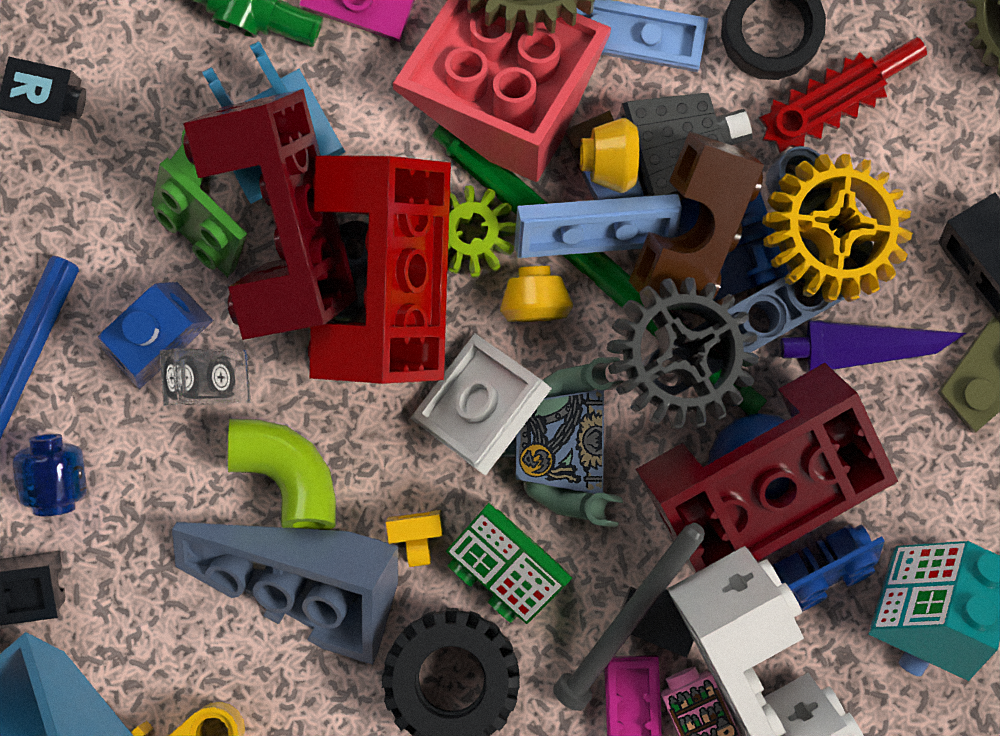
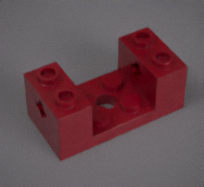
[183,89,358,340]
[635,363,899,574]

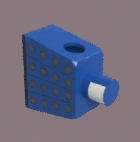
[98,282,214,390]

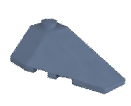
[172,522,398,665]

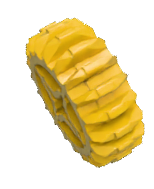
[762,154,913,303]

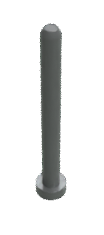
[553,523,704,711]

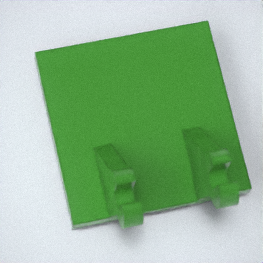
[152,129,247,278]

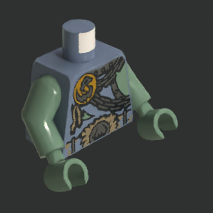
[500,357,624,528]

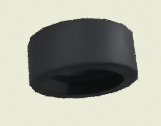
[721,0,826,80]

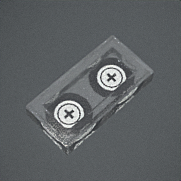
[160,349,251,406]

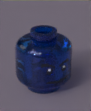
[12,434,87,516]

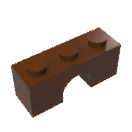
[629,131,764,316]

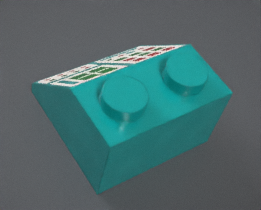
[868,541,1000,681]

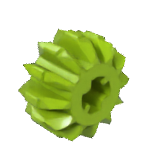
[448,185,516,278]

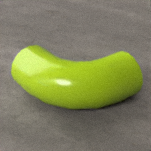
[228,419,336,530]

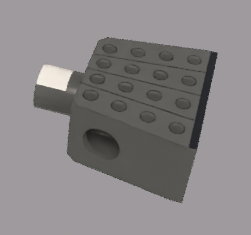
[619,93,753,196]

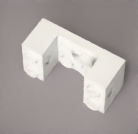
[667,546,864,736]

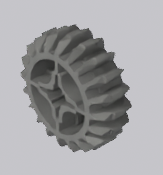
[607,277,759,429]

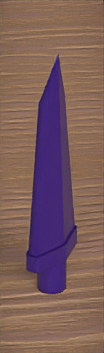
[780,320,967,372]

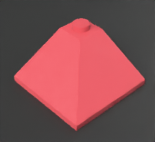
[393,0,611,182]

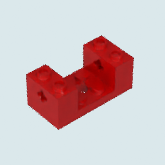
[308,156,451,384]

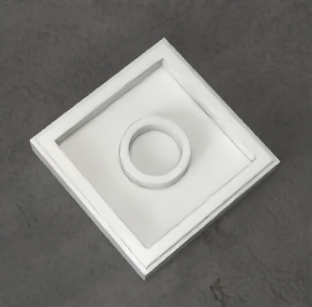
[410,333,552,476]

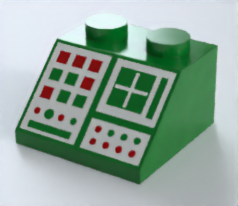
[446,502,572,624]

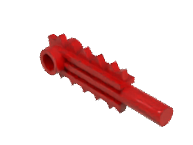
[759,37,927,153]

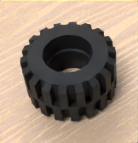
[382,608,520,736]

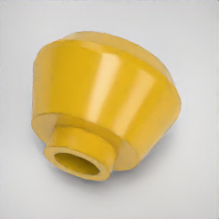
[580,118,639,193]
[500,266,573,322]

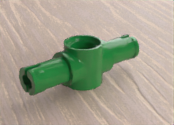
[191,0,324,47]

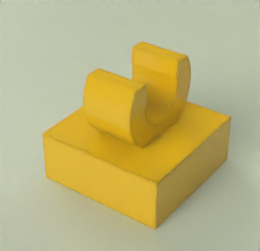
[385,510,444,567]

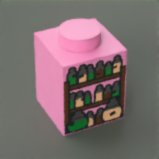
[660,666,740,736]

